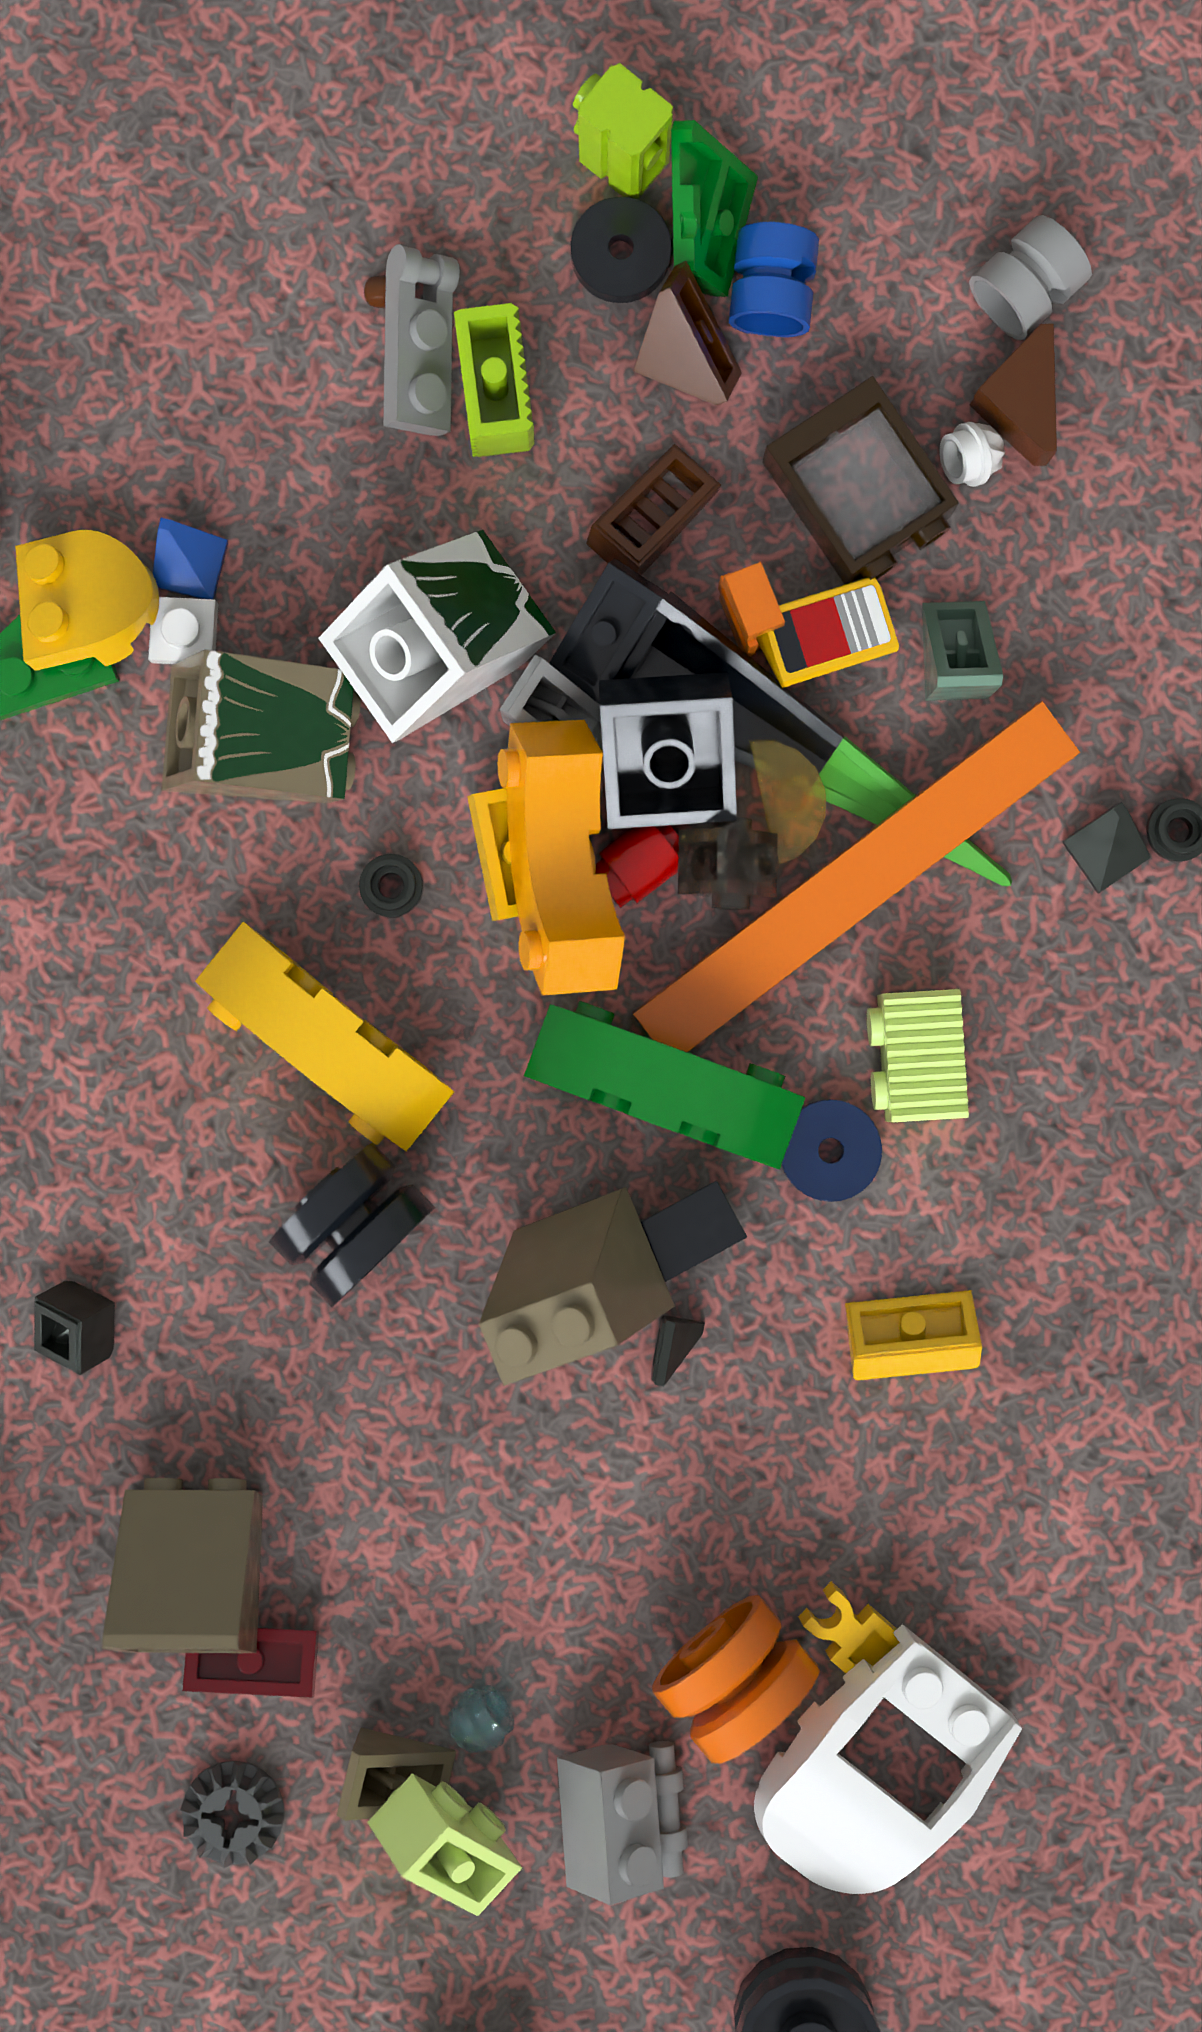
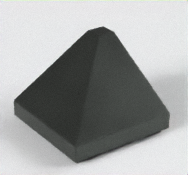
[1062,802,1151,894]
[651,1315,705,1387]

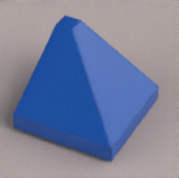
[152,518,229,600]

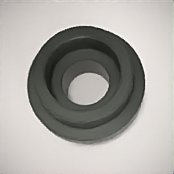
[1146,798,1202,862]
[359,854,423,918]

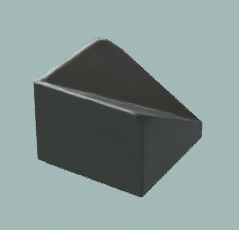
[34,1281,115,1375]

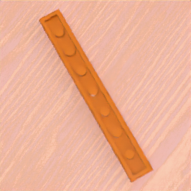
[633,701,1081,1052]

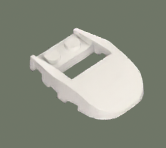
[754,1624,1022,1894]

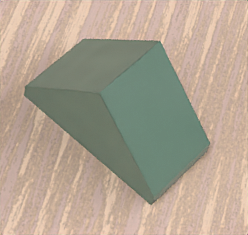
[922,601,1003,701]

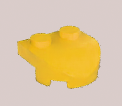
[15,530,159,671]

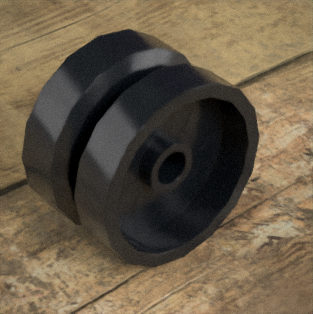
[269,1142,435,1307]
[733,1947,880,2032]

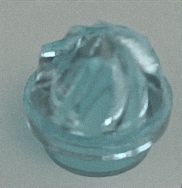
[448,1685,514,1753]

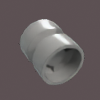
[969,215,1092,340]

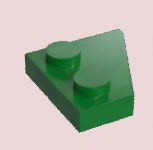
[671,120,758,297]

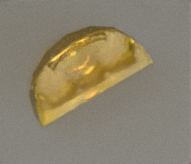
[749,739,826,866]

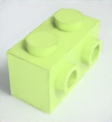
[367,1773,522,1916]

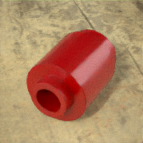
[595,825,687,908]

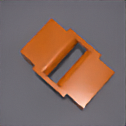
[718,562,785,657]

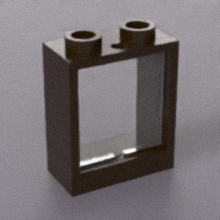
[762,376,959,584]

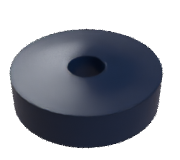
[781,1100,882,1202]

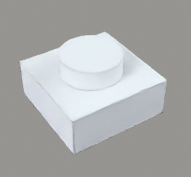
[148,597,218,664]

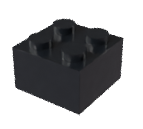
[599,672,737,829]

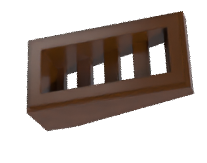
[586,444,721,575]

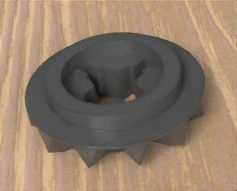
[180,1761,284,1868]

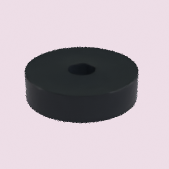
[571,197,671,303]

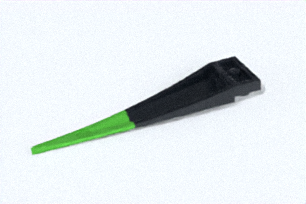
[549,558,1012,886]

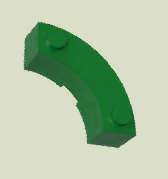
[524,1001,806,1170]

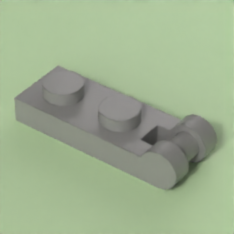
[383,244,460,436]

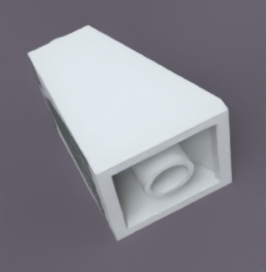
[319,530,556,743]

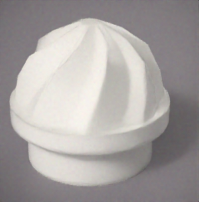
[940,422,1005,487]

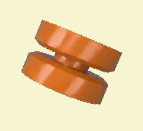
[652,1595,820,1764]

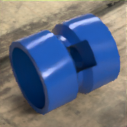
[728,222,819,338]

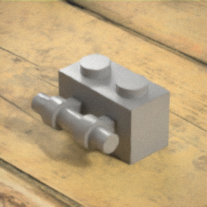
[557,1741,688,1905]

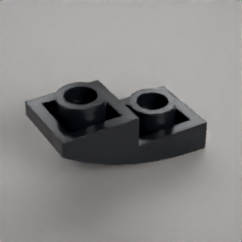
[640,1180,747,1282]

